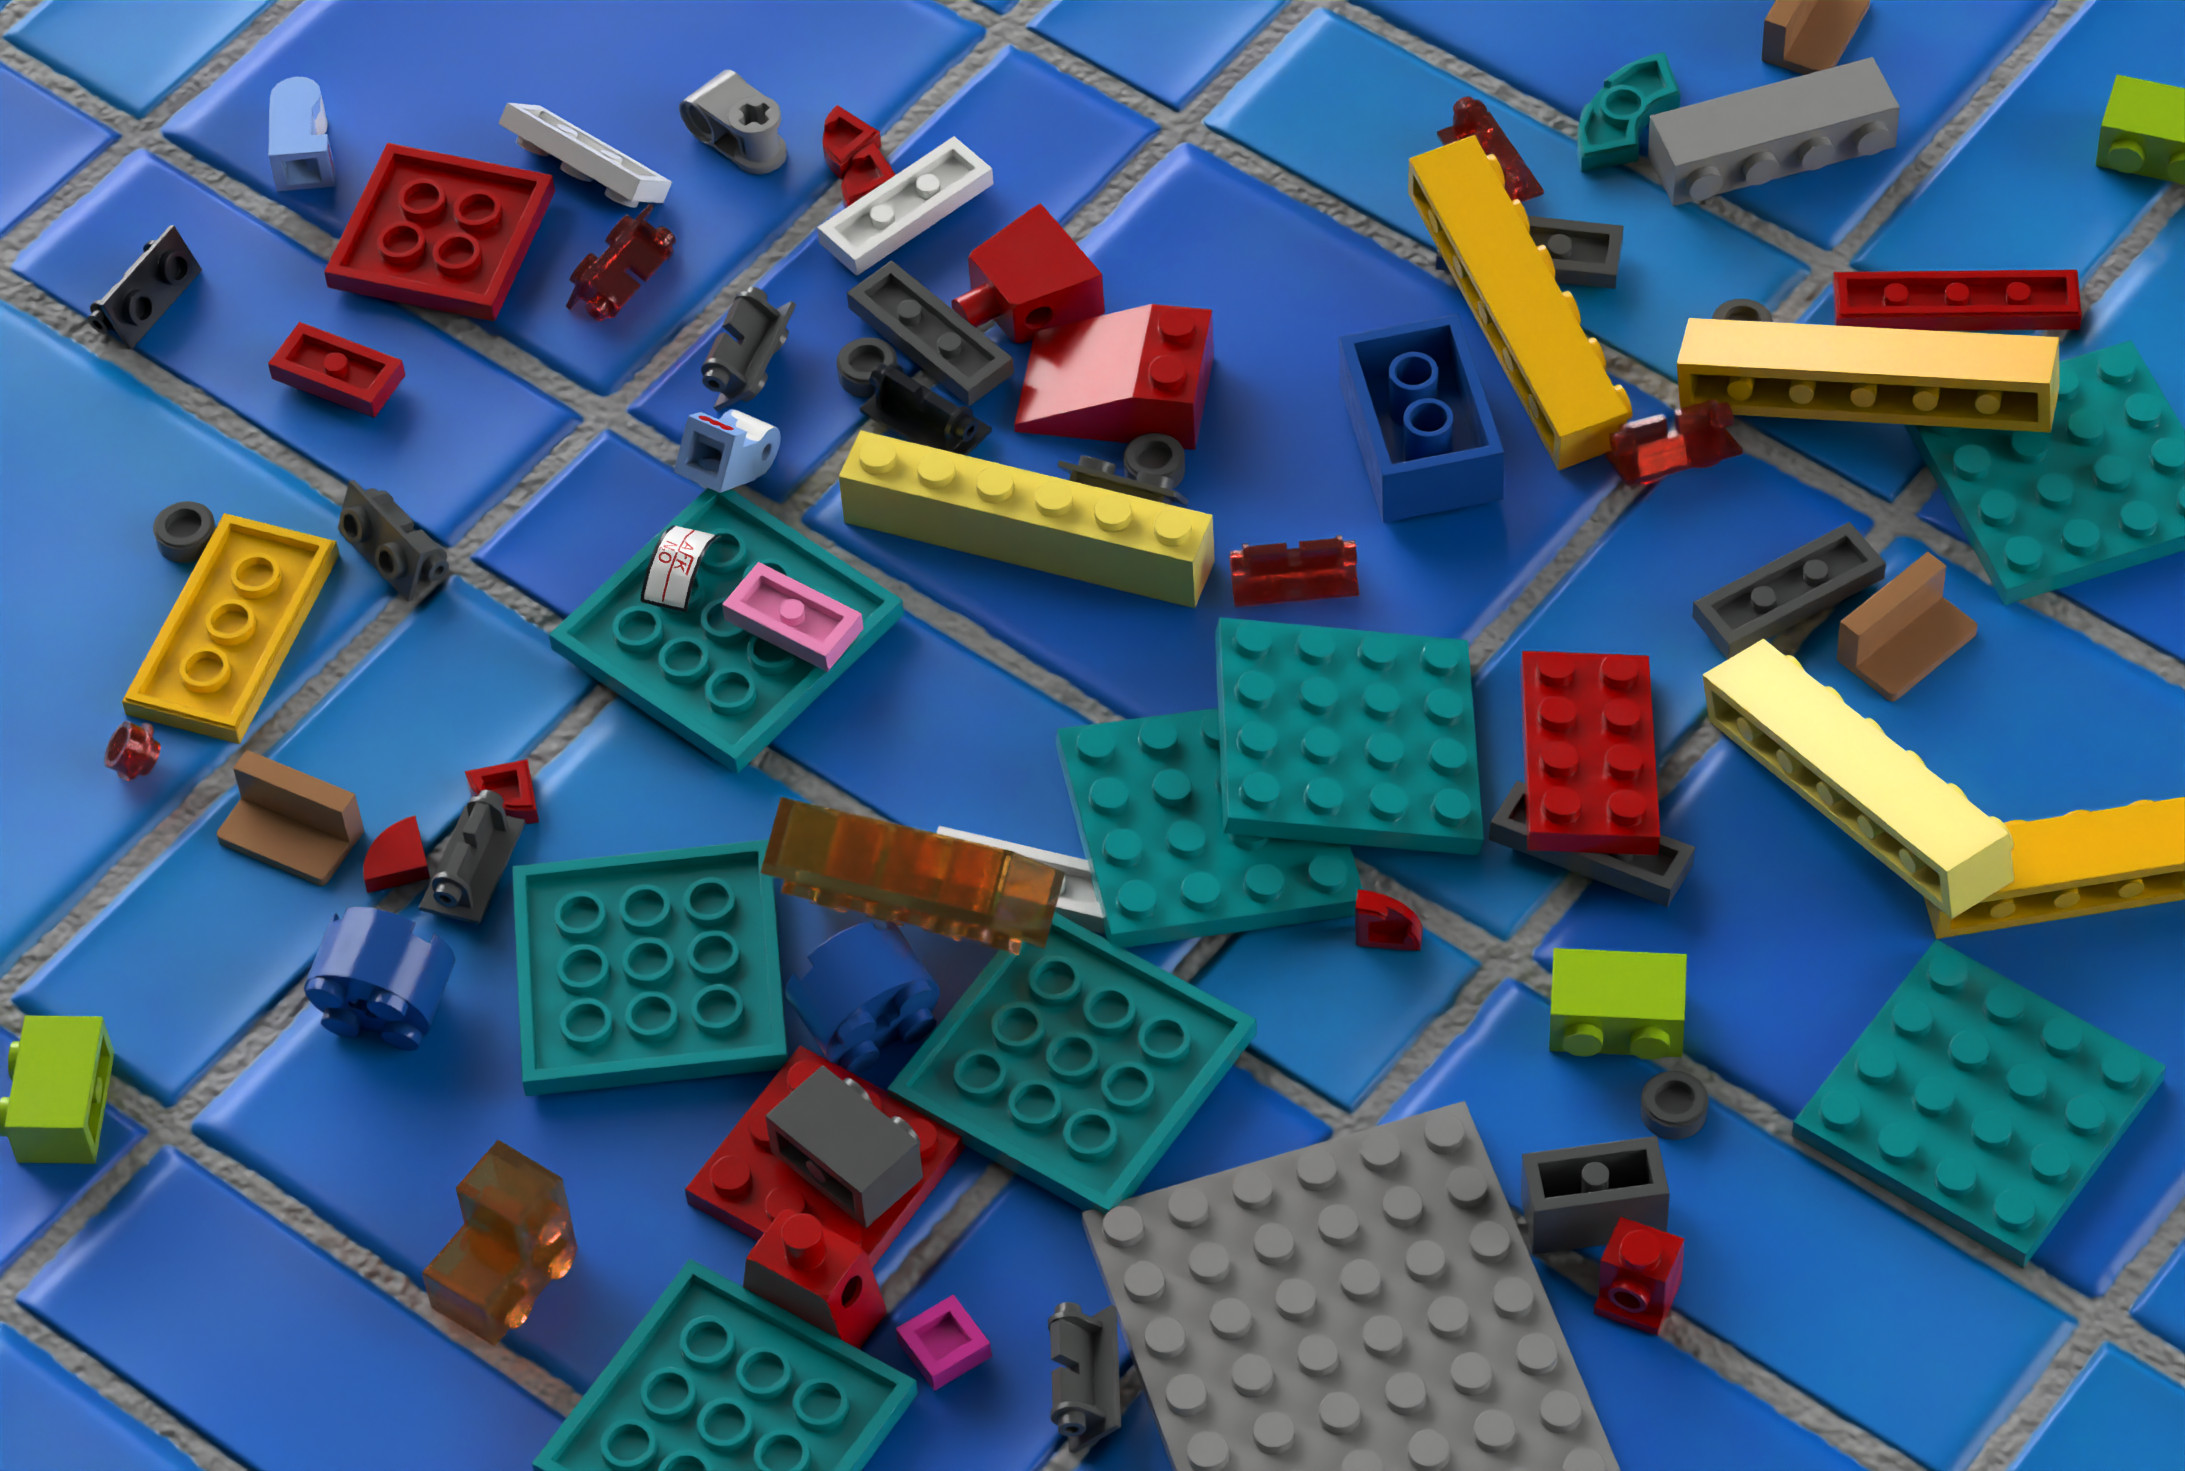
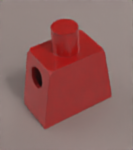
[951,203,1105,344]
[743,1209,887,1349]

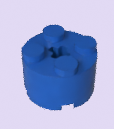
[304,907,455,1051]
[786,920,940,1075]

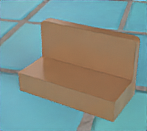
[1761,0,1870,75]
[1837,551,1978,702]
[216,749,364,886]

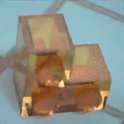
[422,1140,578,1346]

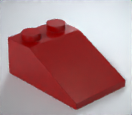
[1014,304,1214,450]

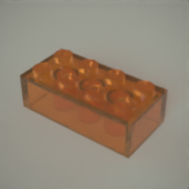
[760,797,1065,955]

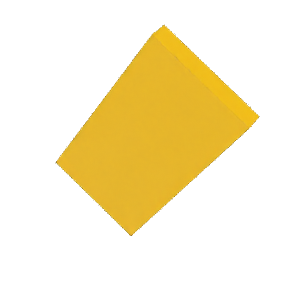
[122,513,340,744]

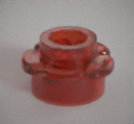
[104,721,161,782]

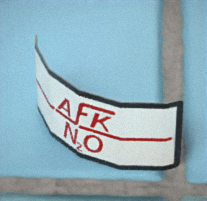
[641,525,721,612]

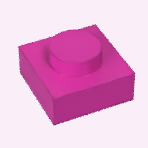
[896,1294,992,1391]

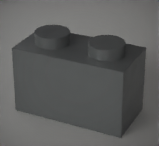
[765,1065,923,1229]
[1521,1136,1670,1255]

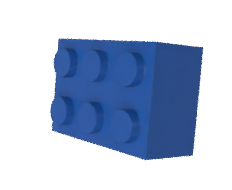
[1339,314,1504,523]

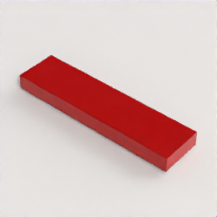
[1832,270,2082,331]

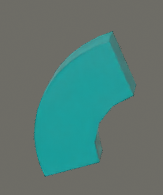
[1577,52,1681,172]

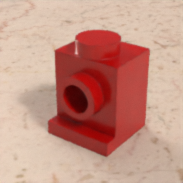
[1594,1217,1685,1336]

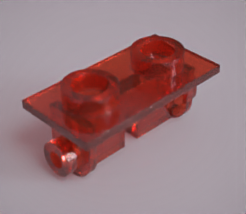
[1437,96,1544,203]
[566,204,676,321]
[1605,399,1743,486]
[1229,534,1359,607]

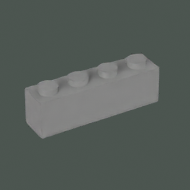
[1648,57,1900,206]

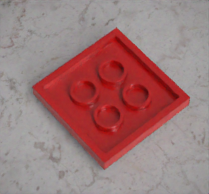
[324,142,555,322]
[685,1045,966,1268]

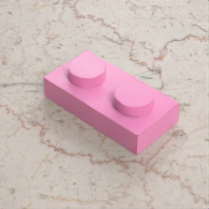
[722,562,864,672]

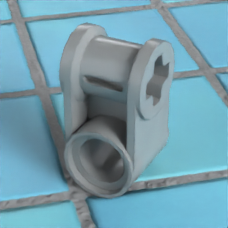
[679,70,787,175]

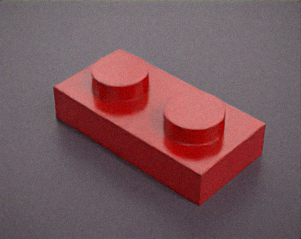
[268,321,406,418]

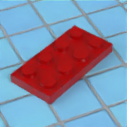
[1520,651,1660,855]

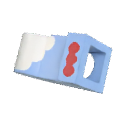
[268,77,335,191]
[673,409,781,493]

